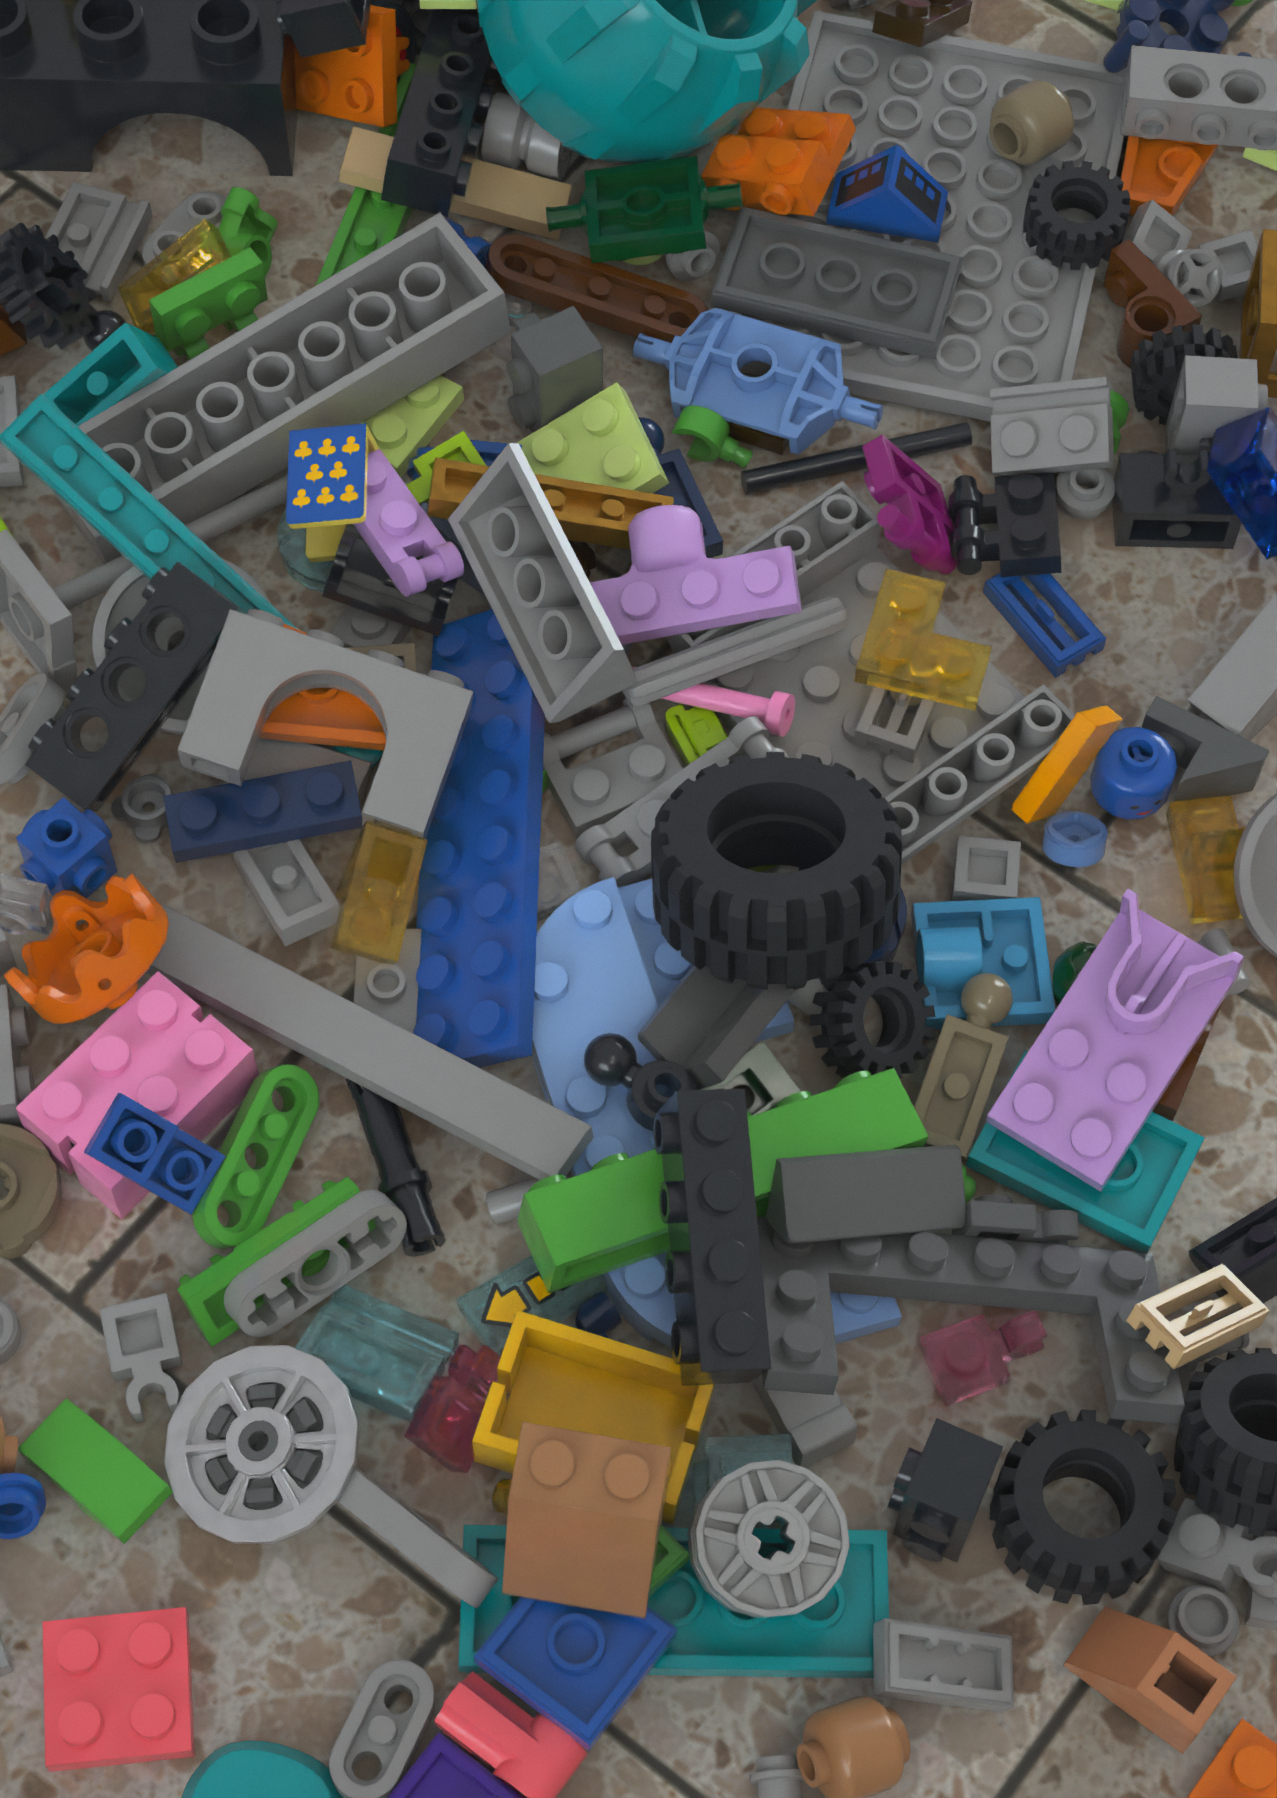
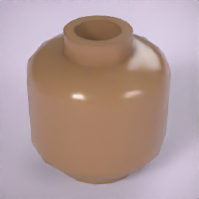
[796,1696,911,1798]

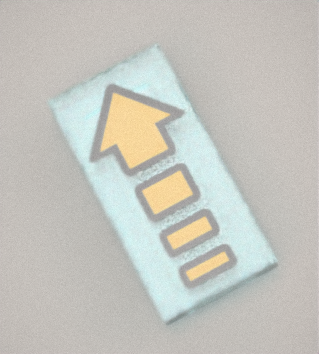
[457,1255,608,1361]

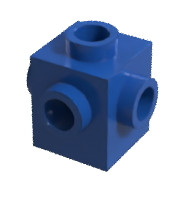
[16,797,118,898]

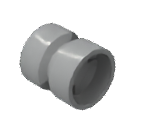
[481,92,573,181]

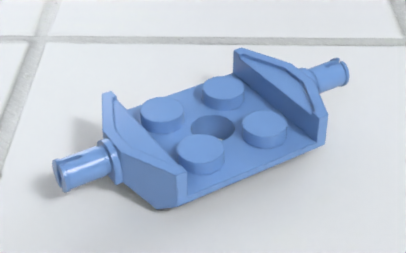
[633,308,883,455]

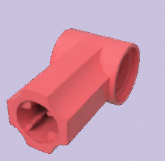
[434,1671,588,1798]

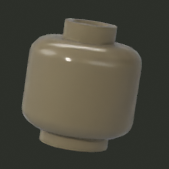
[989,80,1074,166]

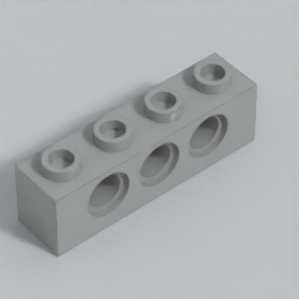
[1120,45,1277,150]

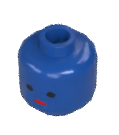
[1090,727,1177,820]

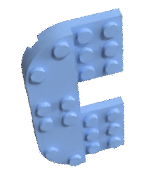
[532,877,902,1349]

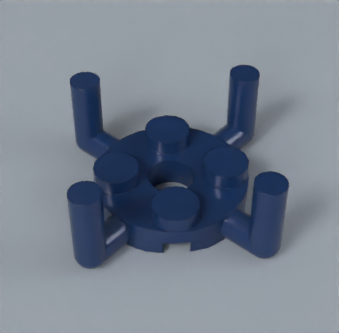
[1103,0,1253,73]

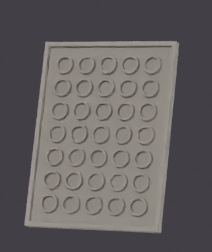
[731,10,1126,422]

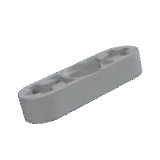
[224,1190,407,1337]
[338,1467,499,1609]

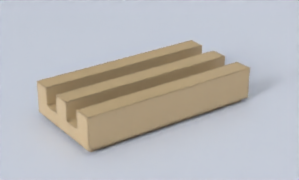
[1126,1264,1270,1369]

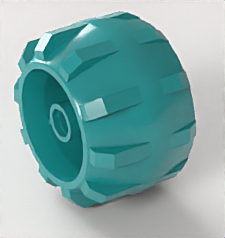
[477,0,817,164]

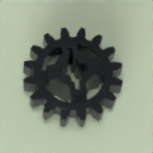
[0,223,98,350]

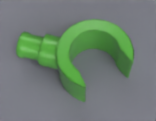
[671,405,753,468]

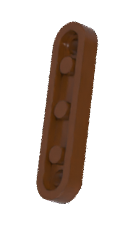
[485,234,709,343]

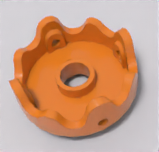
[4,873,169,1024]

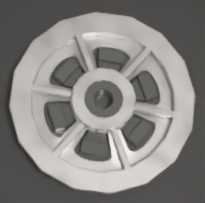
[164,1345,360,1544]

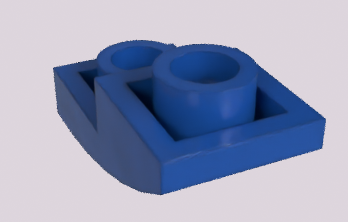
[84,1092,225,1215]

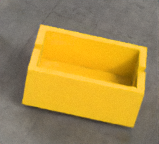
[472,1310,715,1525]

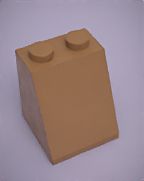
[502,1422,671,1619]

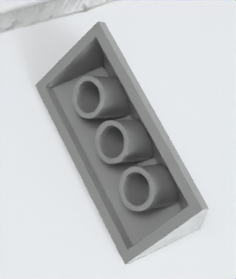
[448,443,638,723]

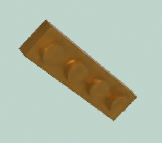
[427,457,674,550]

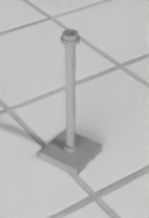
[0,474,288,693]

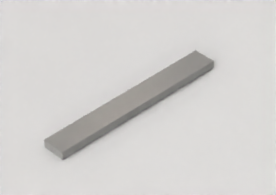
[146,905,593,1180]

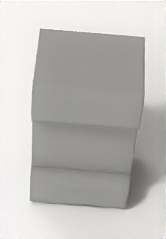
[752,1375,858,1467]

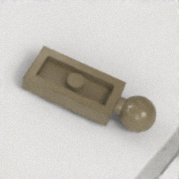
[914,973,1013,1163]

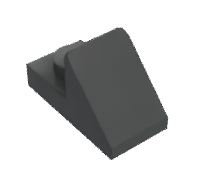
[1142,696,1270,809]

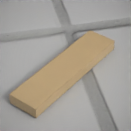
[339,126,572,240]

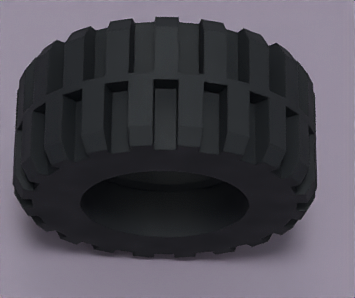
[651,752,902,990]

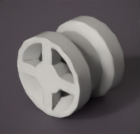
[1152,249,1222,307]

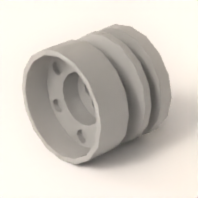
[687,1460,850,1618]

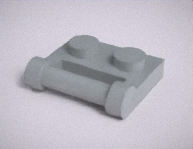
[543,699,683,839]

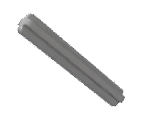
[622,596,848,707]

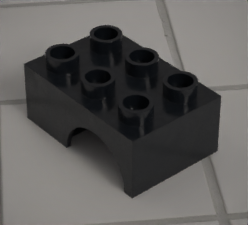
[0,0,298,176]

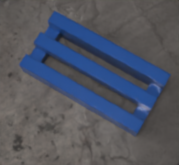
[983,572,1107,678]

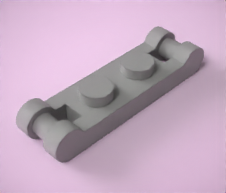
[574,716,790,887]

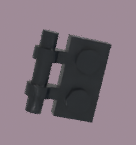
[948,472,1062,577]

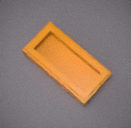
[1011,705,1123,824]

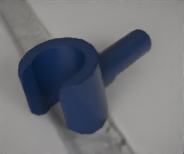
[575,1292,622,1338]

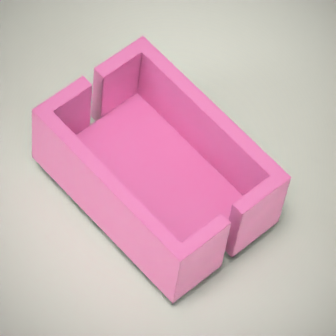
[16,971,259,1220]

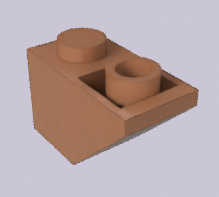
[1063,1606,1237,1754]

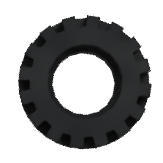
[1023,160,1131,270]

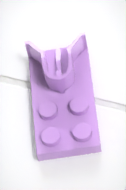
[987,889,1244,1192]

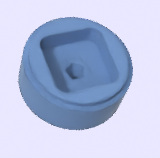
[1042,811,1108,867]

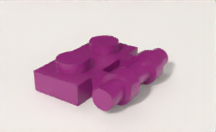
[862,435,957,575]

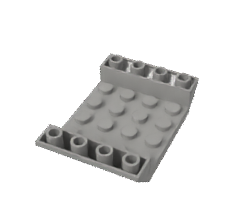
[666,481,1075,865]

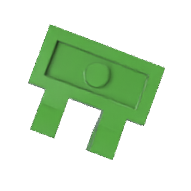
[149,247,268,361]

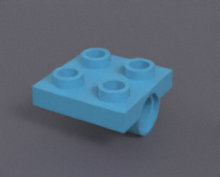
[911,897,1055,1029]

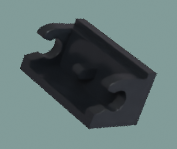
[322,524,458,636]

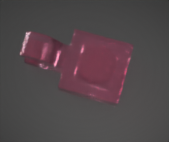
[919,1311,1047,1407]
[404,1344,501,1473]

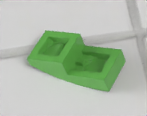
[18,1398,173,1544]

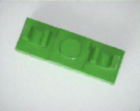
[177,1176,376,1347]

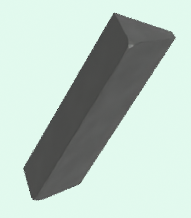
[766,1144,966,1244]

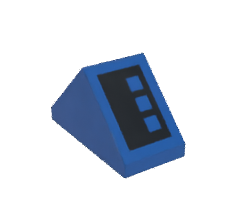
[826,145,948,243]

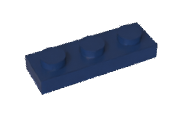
[163,760,362,863]

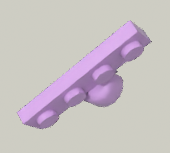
[590,505,802,645]

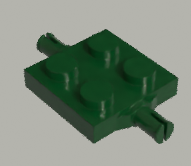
[546,156,743,263]

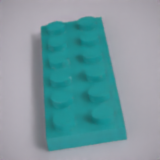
[458,1525,889,1678]

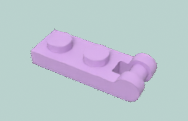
[353,449,464,597]

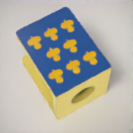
[286,423,379,562]

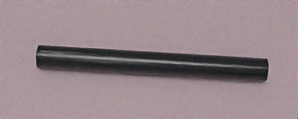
[741,422,972,494]

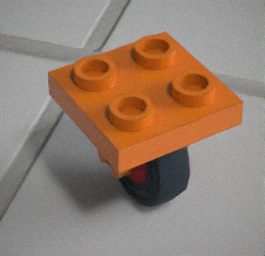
[294,0,417,128]

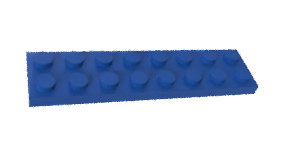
[413,609,545,1068]

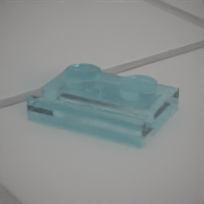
[295,1285,459,1424]

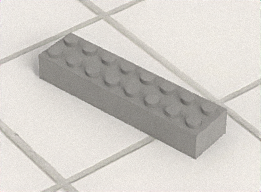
[52,213,511,564]

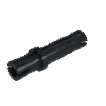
[345,1078,446,1257]

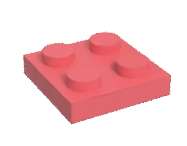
[42,1607,195,1772]

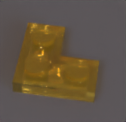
[854,569,992,711]

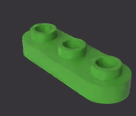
[193,1064,319,1249]

